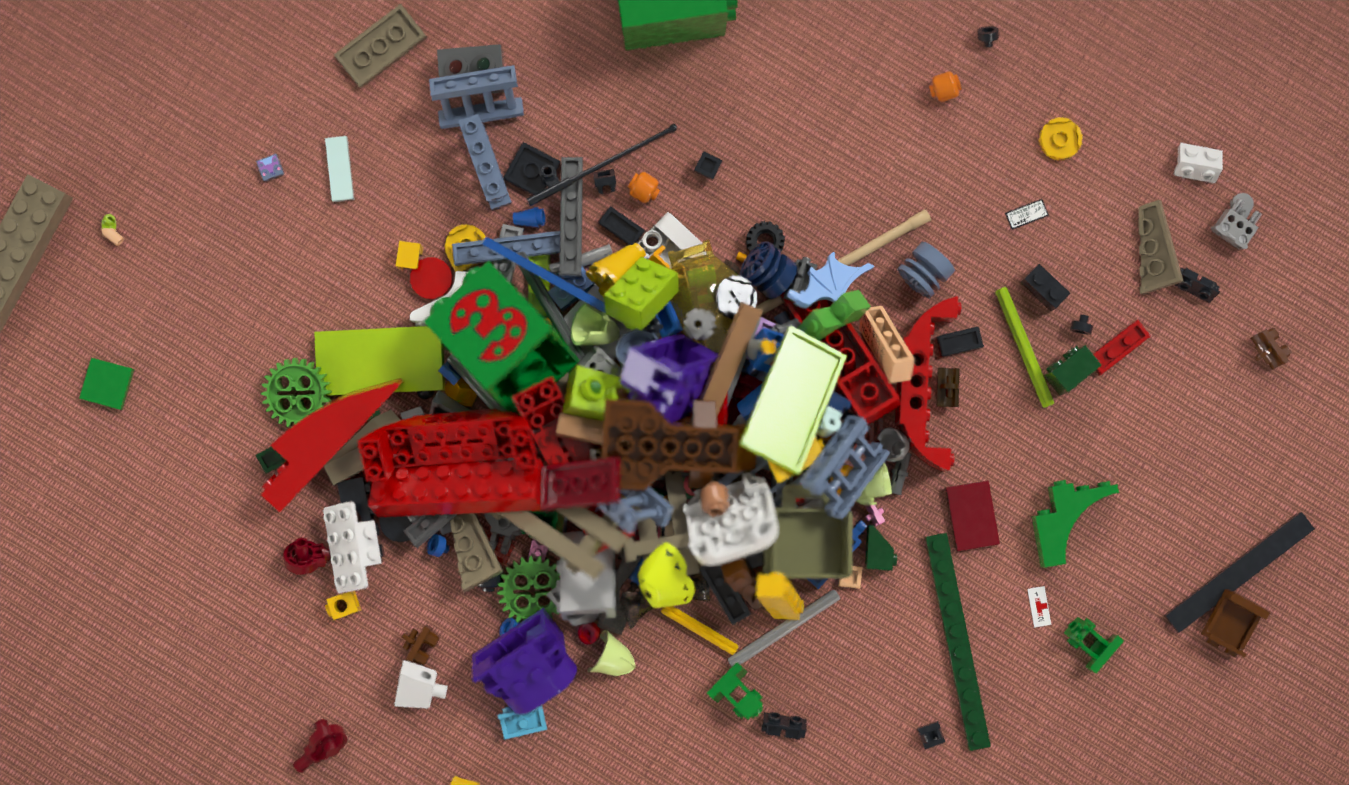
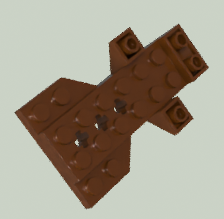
[602,398,756,490]

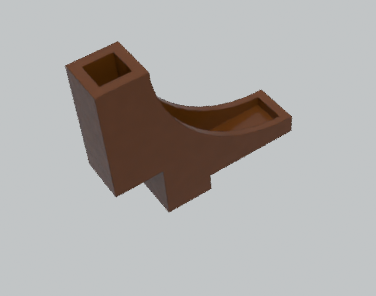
[720,556,763,610]

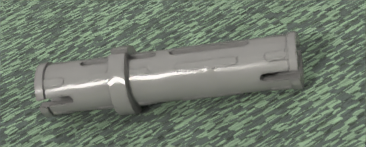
[549,244,612,276]

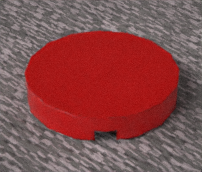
[410,257,453,300]

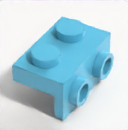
[498,705,548,740]

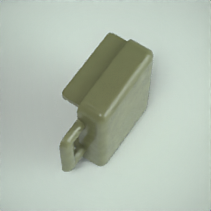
[763,485,852,579]

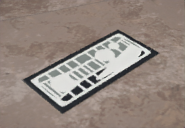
[1005,199,1049,230]

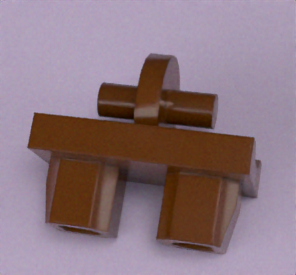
[1250,328,1292,370]
[401,625,441,666]

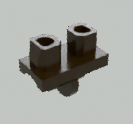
[936,367,960,407]

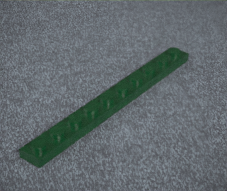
[925,533,991,751]

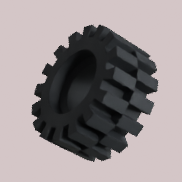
[746,221,785,252]

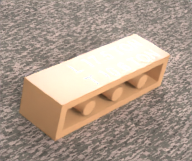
[859,306,914,383]

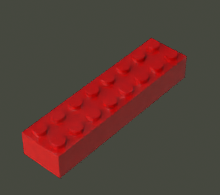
[368,459,544,517]

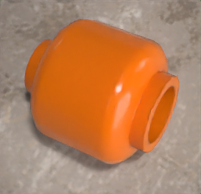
[929,71,962,102]
[628,171,660,203]

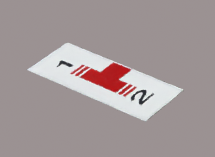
[1028,586,1051,627]

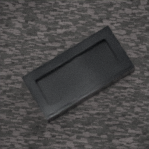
[598,206,645,245]
[936,326,984,357]

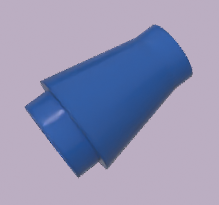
[513,207,545,228]

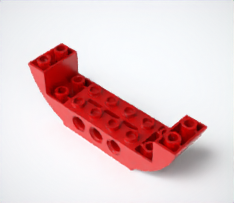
[895,296,962,472]
[512,376,634,554]
[357,408,538,481]

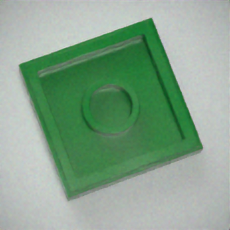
[79,357,135,410]

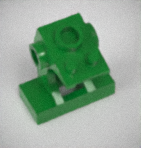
[1064,617,1124,674]
[707,662,763,720]

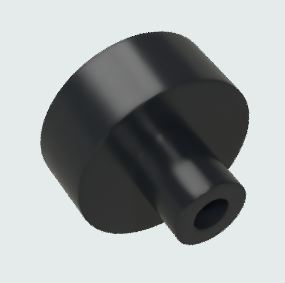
[977,26,999,48]
[1070,314,1093,335]

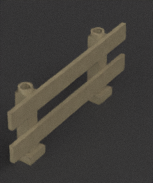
[489,455,629,580]
[623,470,699,575]

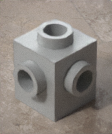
[683,308,717,341]

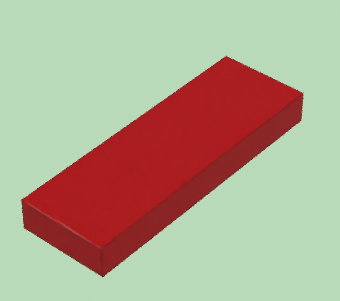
[1093,320,1151,376]

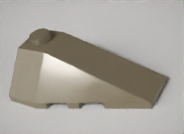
[323,410,400,486]

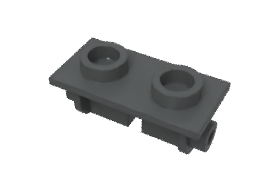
[783,257,818,302]

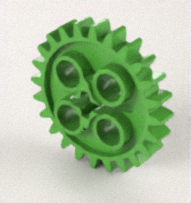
[261,358,332,427]
[497,555,560,623]

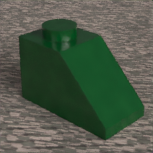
[864,525,897,571]

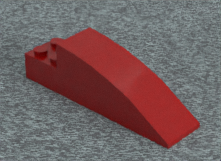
[780,262,900,426]
[260,378,404,512]

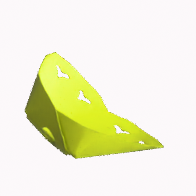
[639,542,694,608]

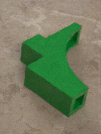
[1031,480,1119,568]

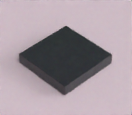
[503,142,561,195]

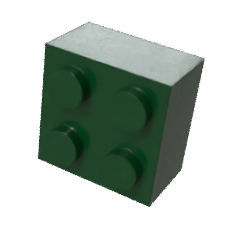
[1044,345,1102,396]

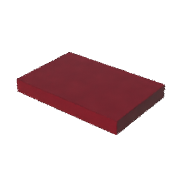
[945,480,1000,551]

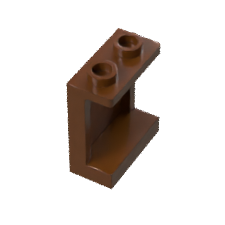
[1201,589,1271,658]

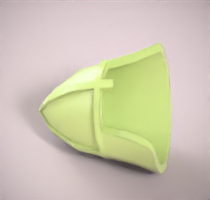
[571,302,620,346]
[856,463,892,505]
[587,630,636,676]

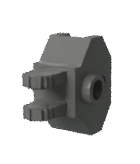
[484,513,522,555]

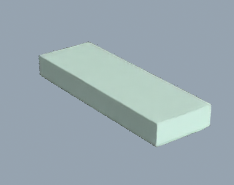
[325,136,354,202]

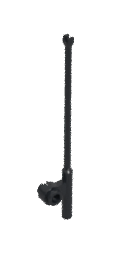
[526,123,677,206]

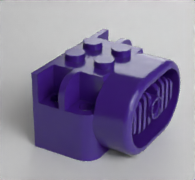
[620,333,719,422]
[472,608,577,715]

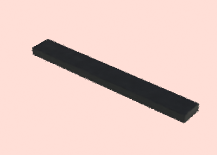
[1164,512,1315,633]

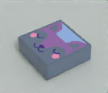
[256,154,285,182]

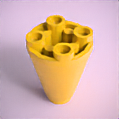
[586,243,646,298]

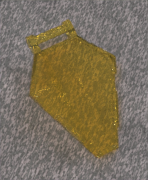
[668,239,738,367]

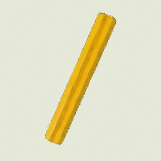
[661,606,739,655]

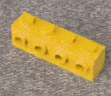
[756,572,804,620]

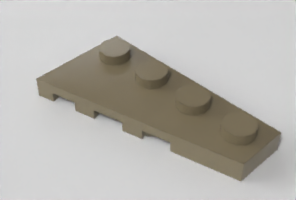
[1138,200,1184,295]
[450,513,503,592]

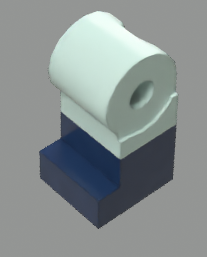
[817,392,851,437]

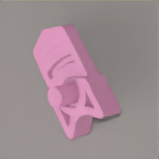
[865,505,885,527]
[527,538,548,563]

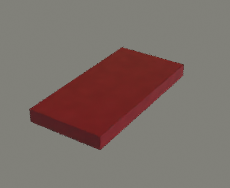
[541,457,620,511]

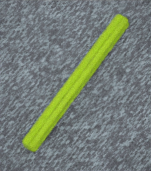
[995,287,1054,408]

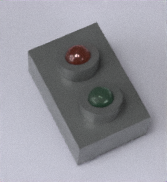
[437,44,505,95]

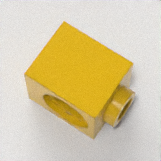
[325,590,362,620]

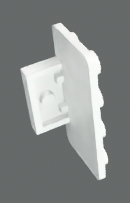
[323,502,381,593]

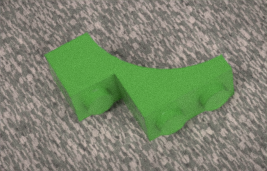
[797,290,871,341]

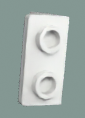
[1174,143,1223,183]

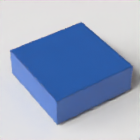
[438,361,461,385]

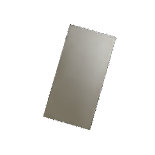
[334,4,427,89]

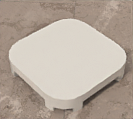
[683,473,779,566]

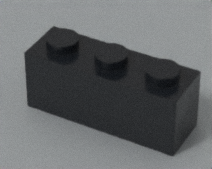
[699,564,751,625]

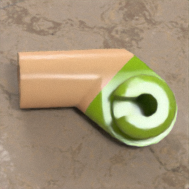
[102,214,124,246]

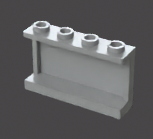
[557,531,616,620]

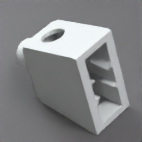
[394,661,448,708]

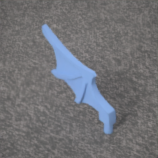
[786,252,874,309]

